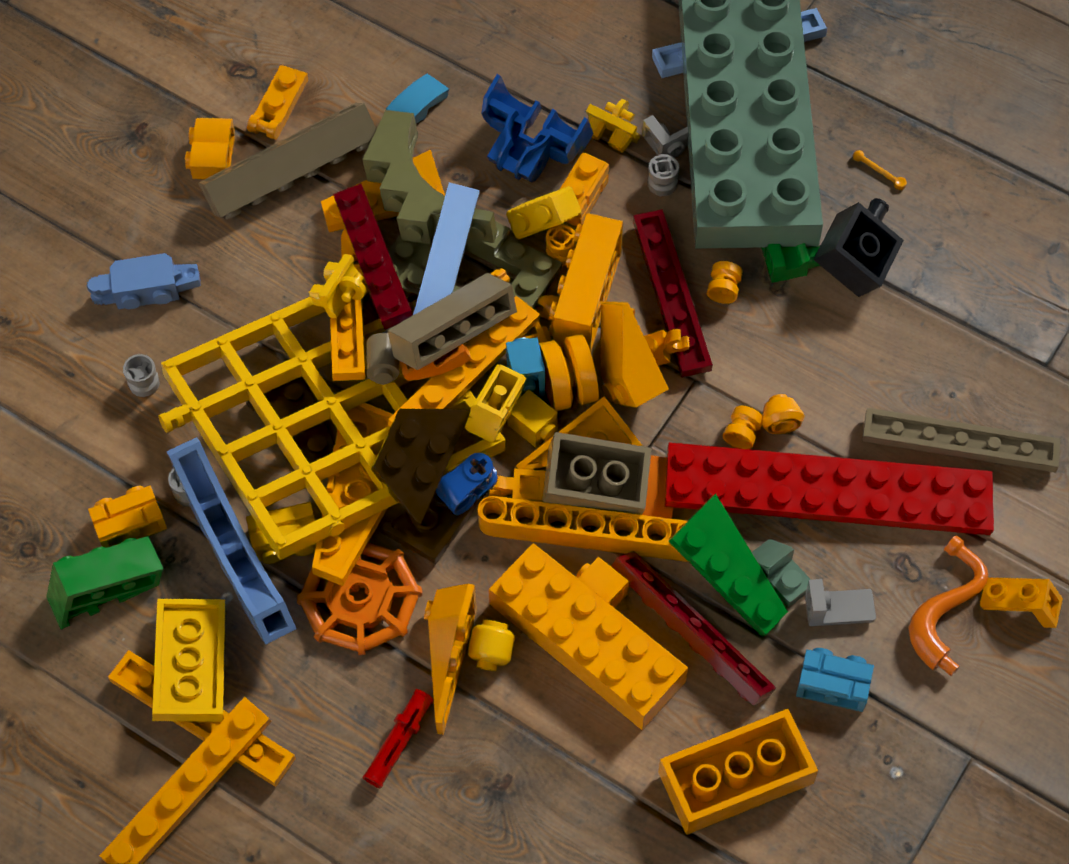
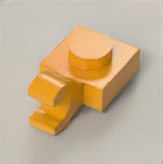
[644,329,689,366]
[489,468,546,502]

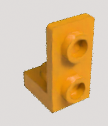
[980,577,1063,628]

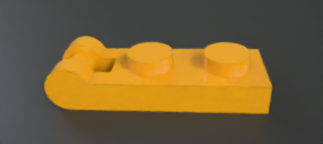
[247,65,308,140]

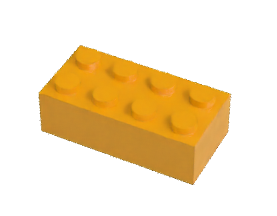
[549,213,623,352]
[658,709,818,835]

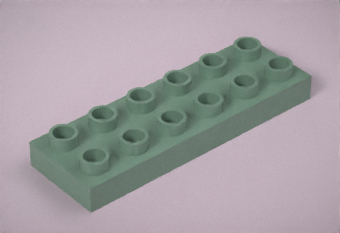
[678,0,823,249]

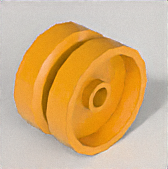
[539,333,599,411]

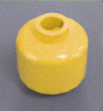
[467,620,515,671]

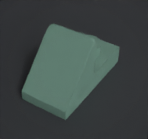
[752,539,811,608]

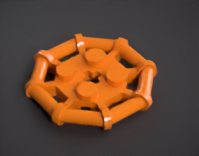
[297,543,423,655]

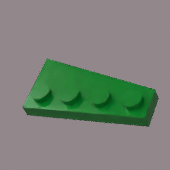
[668,494,788,637]

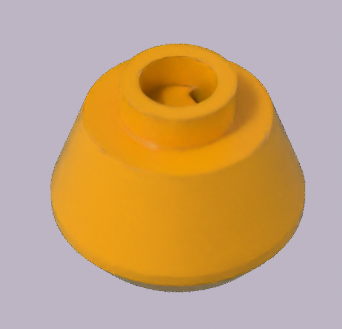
[762,394,805,434]

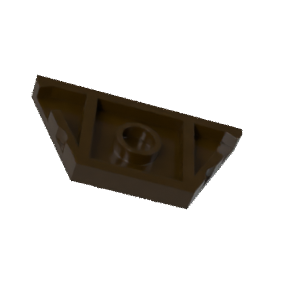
[371,408,470,526]

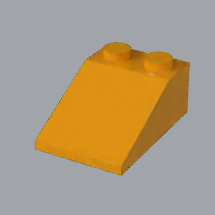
[601,301,669,408]

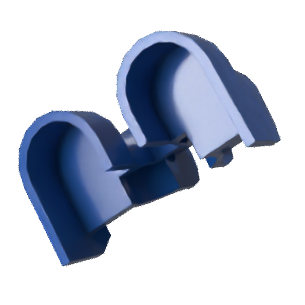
[481,74,593,183]

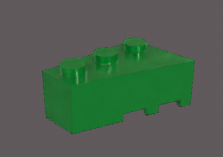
[46,536,163,630]

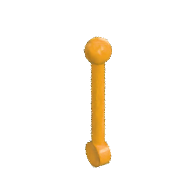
[853,150,907,190]

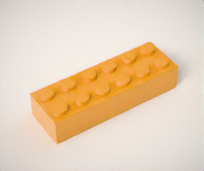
[489,543,688,730]

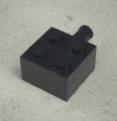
[813,198,904,297]

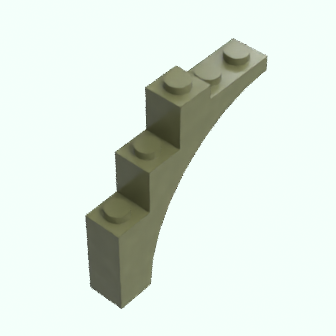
[362,110,497,244]

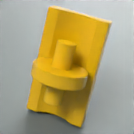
[586,99,641,153]
[309,254,367,318]

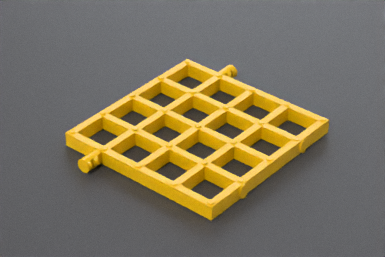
[158,273,506,560]

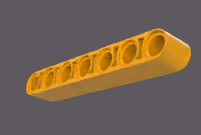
[478,496,688,562]

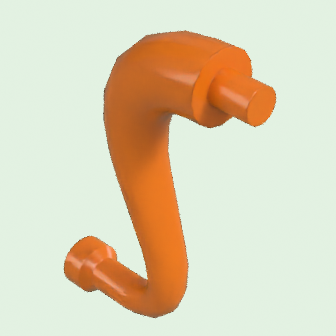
[909,535,988,676]

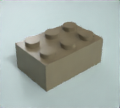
[542,432,652,515]

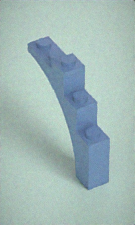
[166,437,296,644]

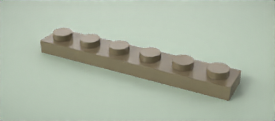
[862,408,1061,473]

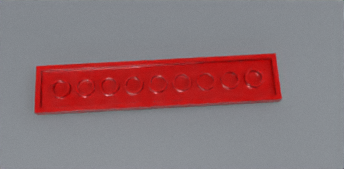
[664,442,994,536]

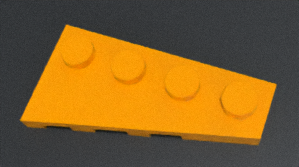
[321,150,445,232]

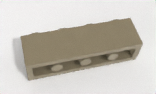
[388,273,517,370]

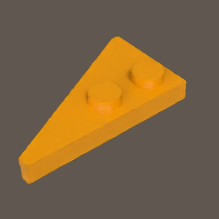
[515,396,642,470]

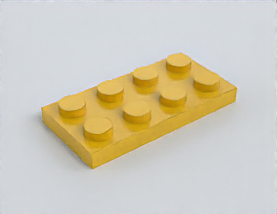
[152,599,225,722]

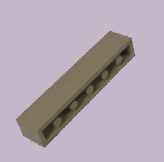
[198,102,376,219]

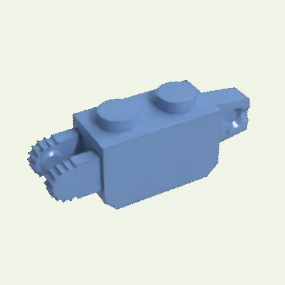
[86,253,201,309]

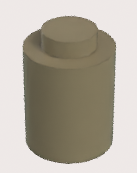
[366,333,399,385]

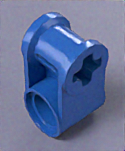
[435,453,498,515]

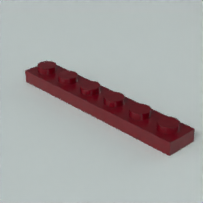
[333,183,413,330]
[633,209,713,378]
[611,551,776,706]

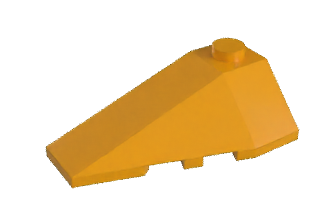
[424,583,477,735]

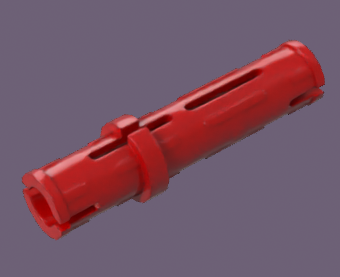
[362,689,434,789]

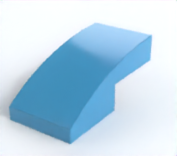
[386,73,449,123]

